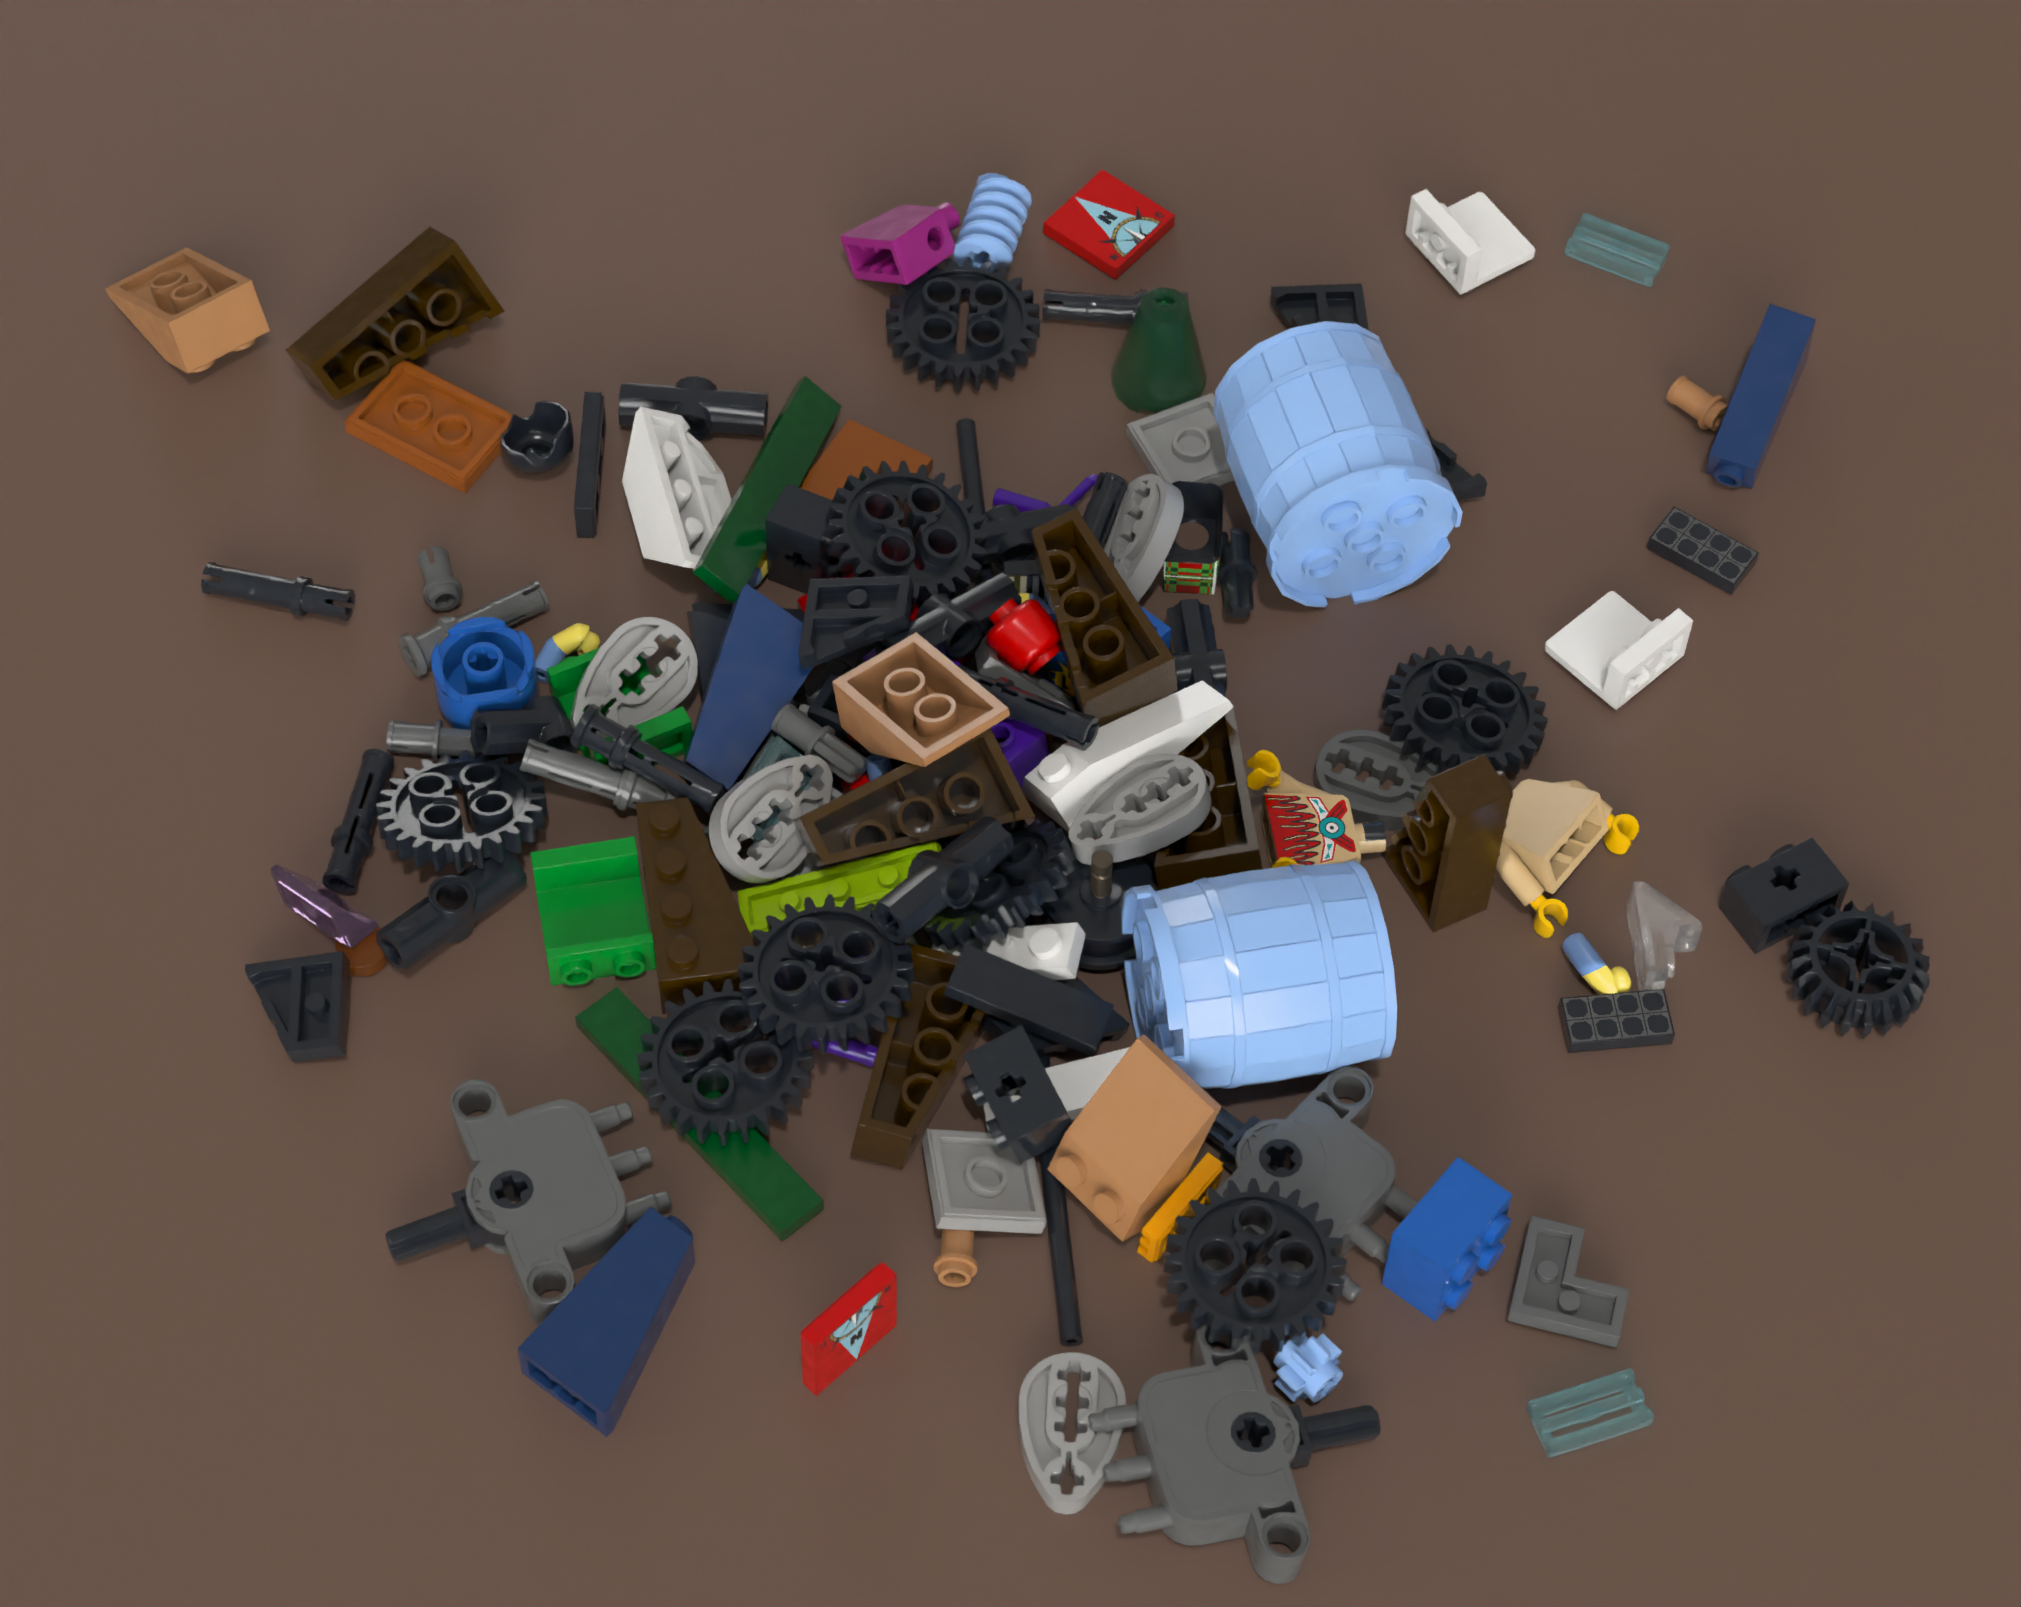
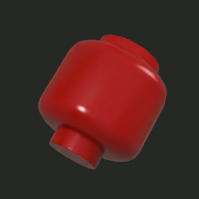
[987,598,1062,676]

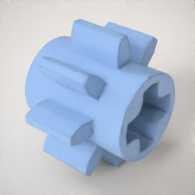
[1274,1333,1343,1403]

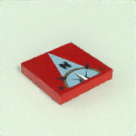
[1043,169,1175,280]
[801,1262,897,1396]

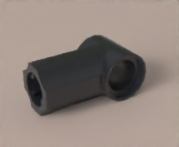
[470,695,577,755]

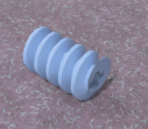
[953,173,1032,272]

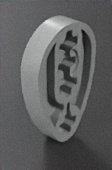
[1103,474,1184,602]
[570,617,698,738]
[1068,754,1211,865]
[709,755,833,884]
[1018,1352,1126,1515]

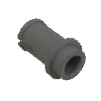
[417,546,463,611]

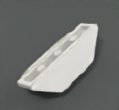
[622,407,732,569]

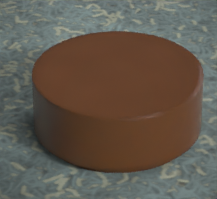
[335,922,388,977]

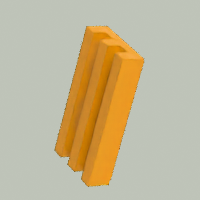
[1137,1153,1223,1263]

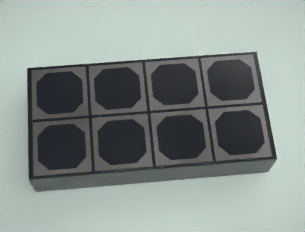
[1647,507,1759,595]
[1558,989,1675,1053]

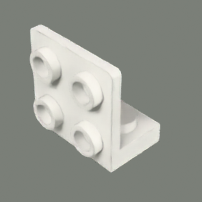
[1405,189,1535,295]
[1545,591,1693,710]

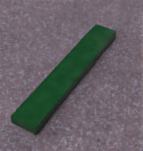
[693,376,842,603]
[575,987,824,1241]

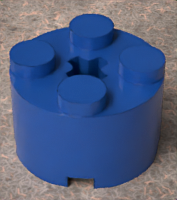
[431,617,539,730]

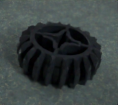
[1785,900,1930,1039]

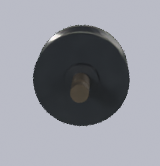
[1042,850,1158,970]

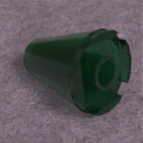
[1111,287,1207,414]

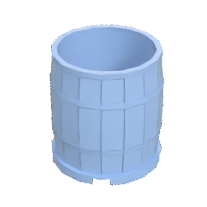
[1213,321,1463,607]
[1121,860,1397,1089]

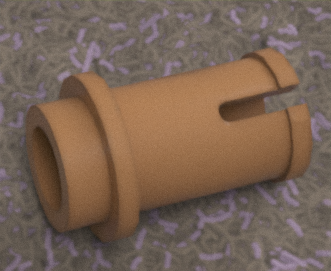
[1667,376,1728,431]
[934,1229,978,1287]

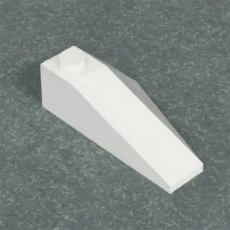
[1021,680,1233,833]

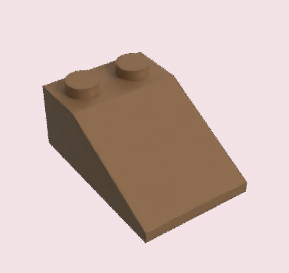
[105,247,270,373]
[832,632,1010,767]
[1048,1034,1222,1242]

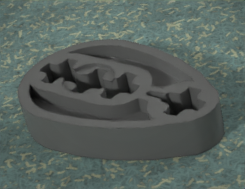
[1314,729,1437,831]

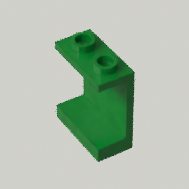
[547,648,692,770]
[530,836,656,986]

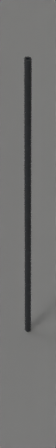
[956,418,1083,1347]

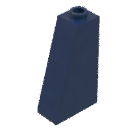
[1706,304,1816,489]
[682,584,814,797]
[518,1207,695,1437]

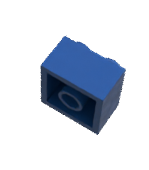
[1382,1157,1513,1322]

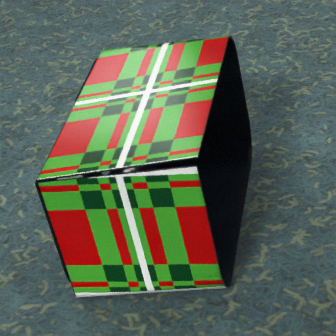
[1163,481,1224,594]

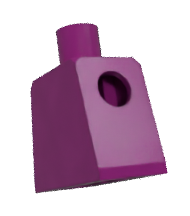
[840,202,960,285]

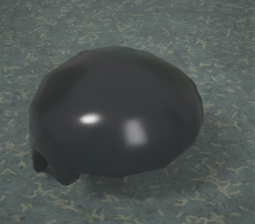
[500,401,574,474]

